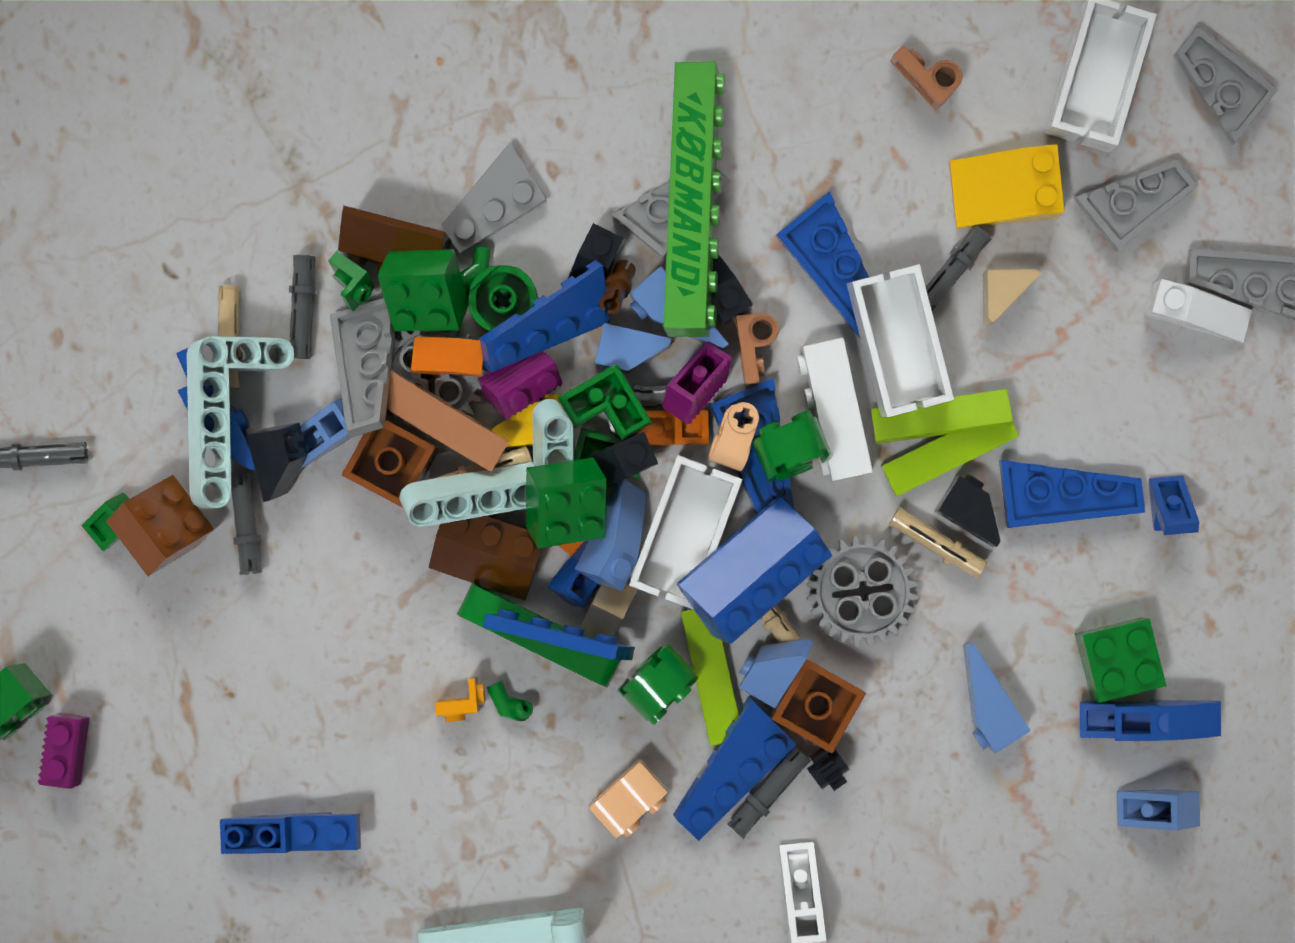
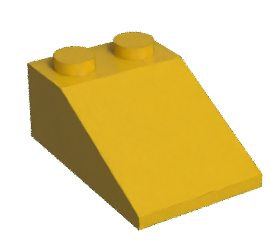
[949,144,1065,229]

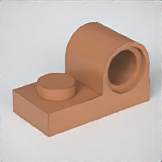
[890,45,962,111]
[735,313,779,386]

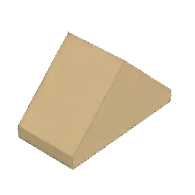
[983,269,1041,326]
[580,582,638,638]

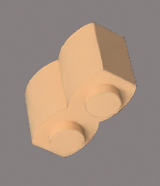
[588,759,668,839]

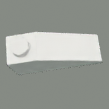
[1143,279,1252,343]
[779,842,827,943]

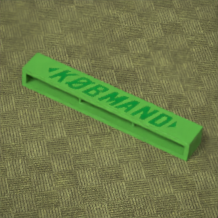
[663,61,725,337]

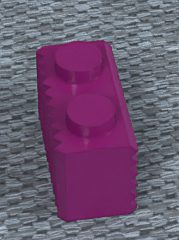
[662,342,732,424]
[478,351,563,419]
[37,713,90,789]

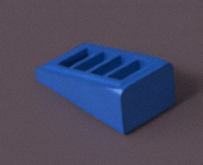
[548,540,597,608]

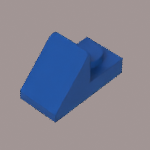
[1149,475,1200,535]

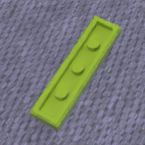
[871,389,1013,444]
[880,424,1020,497]
[681,609,739,746]

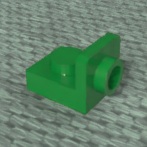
[328,251,375,311]
[81,493,129,551]

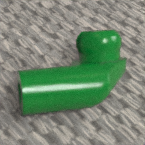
[461,247,491,291]
[486,681,533,722]

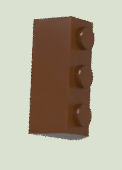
[338,206,451,270]
[428,516,544,601]

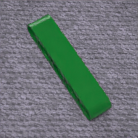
[457,583,621,688]

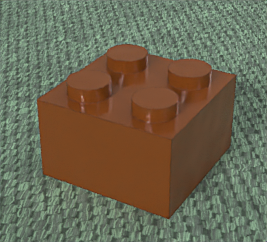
[342,420,439,508]
[106,475,214,576]
[770,659,866,753]

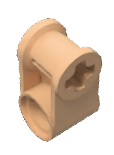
[708,402,759,471]

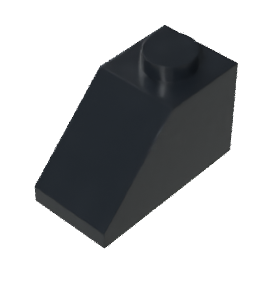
[568,223,624,281]
[711,255,753,327]
[247,422,308,502]
[589,431,658,488]
[934,474,1001,547]

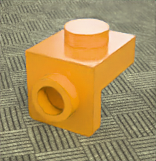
[435,677,485,722]

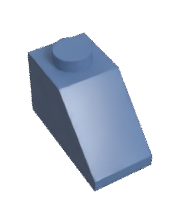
[595,323,671,373]
[739,638,813,708]
[1117,789,1200,830]

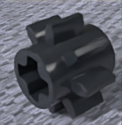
[807,748,850,791]

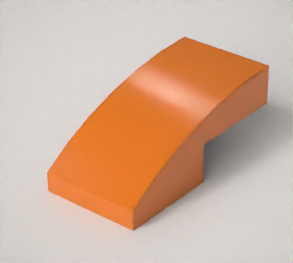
[411,337,483,377]
[636,410,709,445]

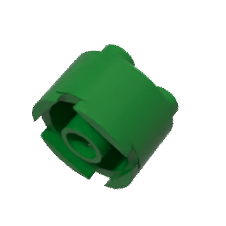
[468,265,539,332]
[752,410,832,483]
[617,643,699,725]

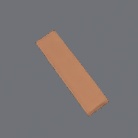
[387,370,509,472]

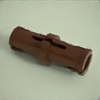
[599,260,636,314]

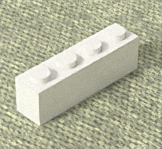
[797,338,873,482]

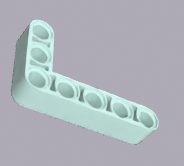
[187,336,294,509]
[399,399,573,527]
[417,908,589,943]

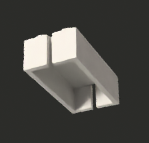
[1044,0,1157,153]
[847,264,954,418]
[629,455,743,610]

